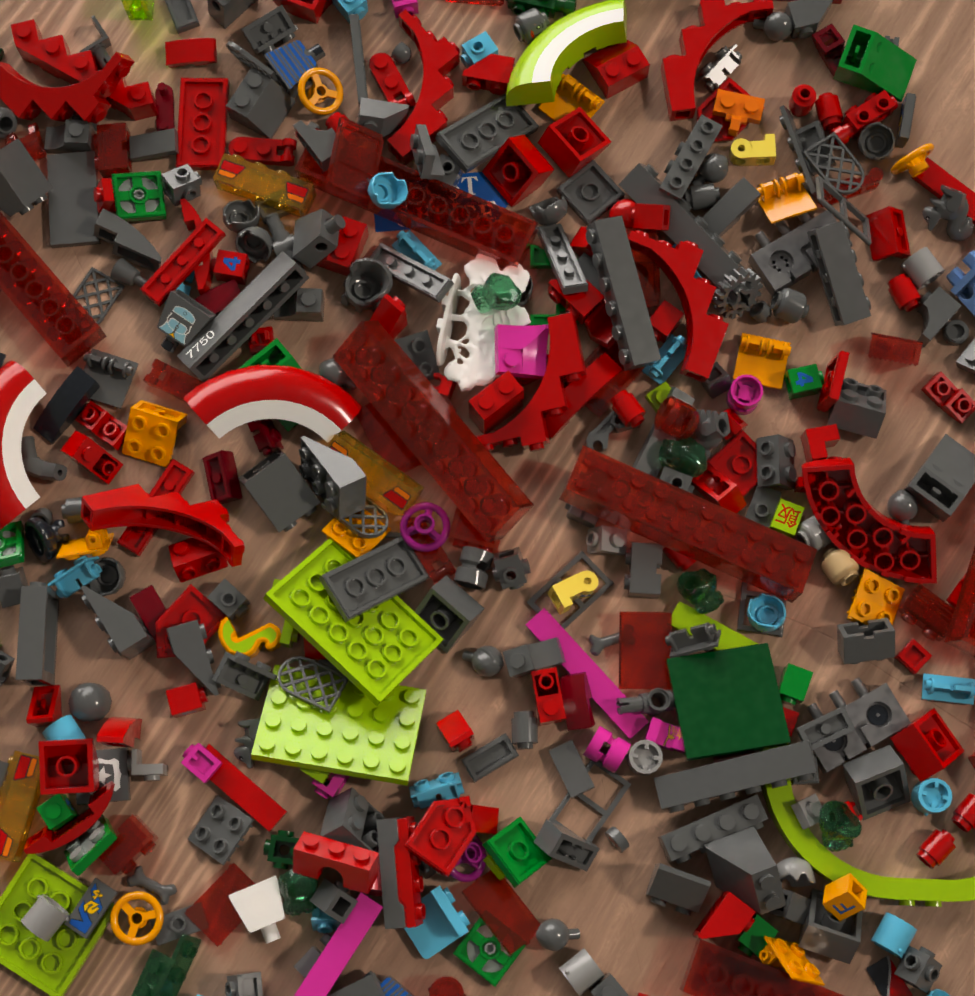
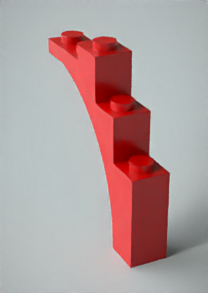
[660,0,774,121]
[387,9,460,166]
[0,52,135,124]
[627,230,729,383]
[469,312,587,453]
[81,484,245,567]

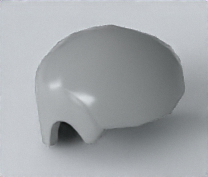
[777,857,816,887]

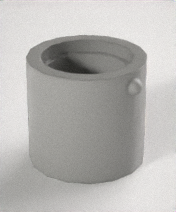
[901,247,945,290]
[625,740,663,776]
[21,894,69,942]
[559,948,605,996]

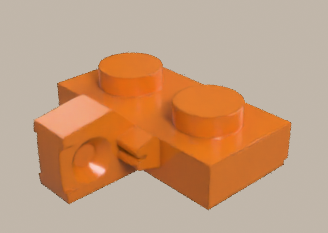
[712,89,765,137]

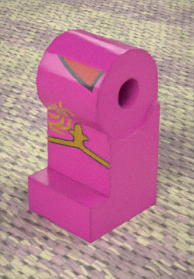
[644,717,685,754]

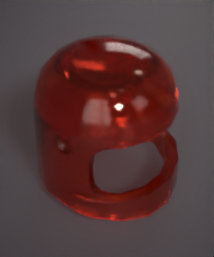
[5,122,47,161]
[654,396,700,439]

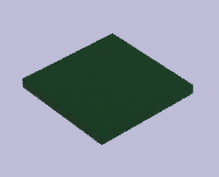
[666,643,791,761]

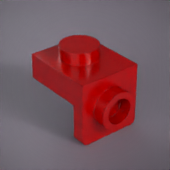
[93,178,116,213]

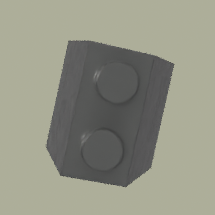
[0,138,52,217]
[238,449,320,532]
[704,826,786,915]

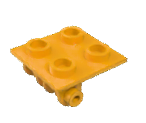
[538,74,605,121]
[756,172,817,224]
[733,333,791,390]
[321,509,391,558]
[56,528,114,560]
[846,569,905,625]
[759,936,825,986]

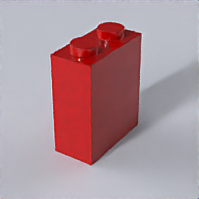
[468,370,524,435]

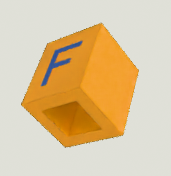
[822,873,867,921]

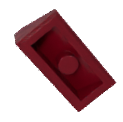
[203,450,243,504]

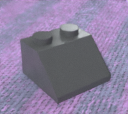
[226,67,295,139]
[415,575,485,654]
[842,745,911,821]
[645,863,711,916]
[798,888,863,964]

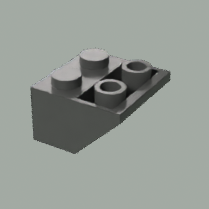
[828,378,887,439]
[320,788,385,853]

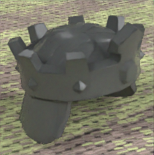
[341,257,393,313]

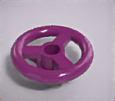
[400,502,451,552]
[450,835,486,882]

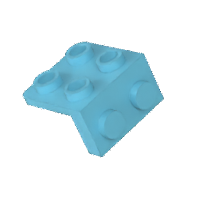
[404,885,471,959]

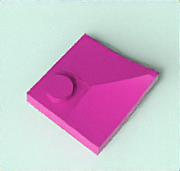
[494,324,549,380]

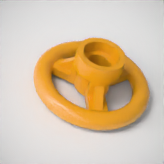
[298,67,343,115]
[891,143,934,178]
[110,891,164,946]

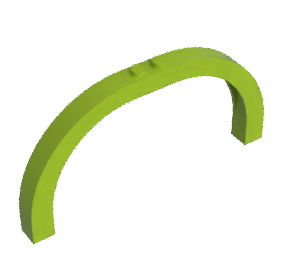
[759,745,975,907]

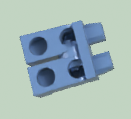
[946,250,975,316]

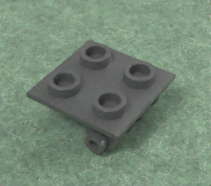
[380,330,440,391]
[83,348,139,409]
[188,795,254,865]

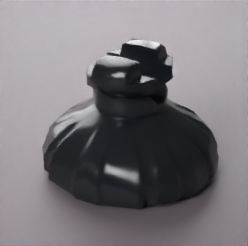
[25,517,70,563]

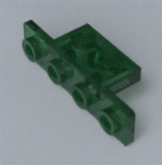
[131,933,201,996]

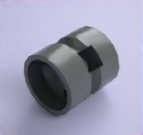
[453,546,494,590]

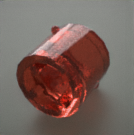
[428,975,466,996]

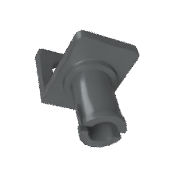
[80,15,111,69]

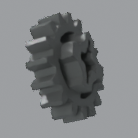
[712,267,763,319]

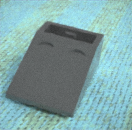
[904,434,975,522]
[299,436,367,520]
[81,586,156,660]

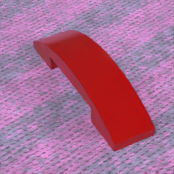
[180,198,213,295]
[545,352,623,439]
[23,780,115,854]

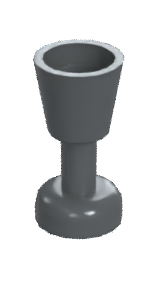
[110,258,154,303]

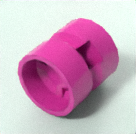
[726,375,763,415]
[583,726,631,774]

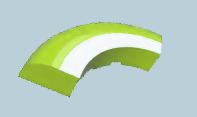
[506,0,627,107]

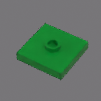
[483,816,552,888]

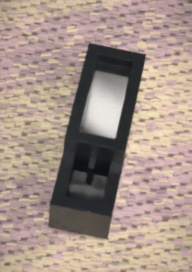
[33,366,100,445]

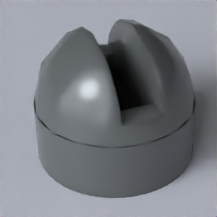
[391,42,411,64]
[750,301,772,323]
[30,508,53,525]

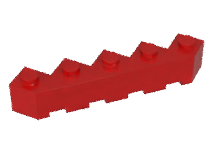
[11,19,158,121]

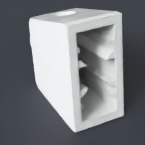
[228,876,285,944]

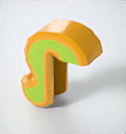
[218,616,282,660]

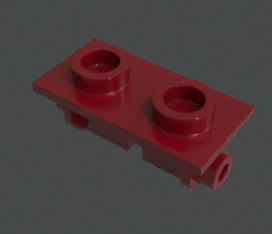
[247,419,284,456]

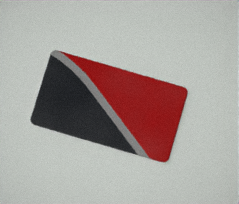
[867,956,913,996]

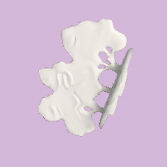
[436,253,531,391]

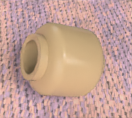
[821,548,859,586]

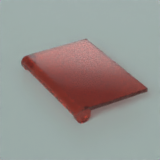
[619,611,672,690]

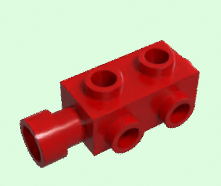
[829,90,898,146]

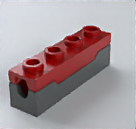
[376,816,426,929]

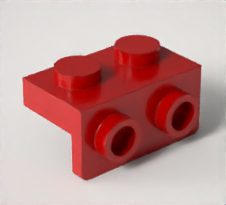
[168,538,228,582]

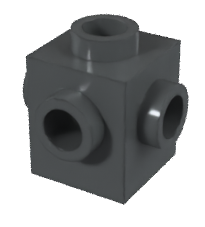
[162,163,202,206]
[492,547,531,590]
[894,946,943,994]

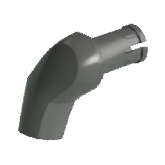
[21,436,67,481]

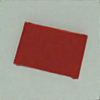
[184,863,255,947]

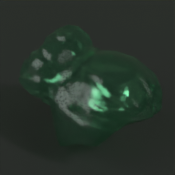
[471,273,522,313]
[659,437,708,478]
[677,568,724,614]
[818,801,862,852]
[278,869,318,916]

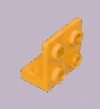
[122,400,188,467]

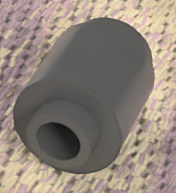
[684,183,720,211]
[61,497,84,524]
[511,711,538,749]

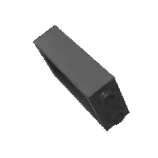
[15,582,59,686]

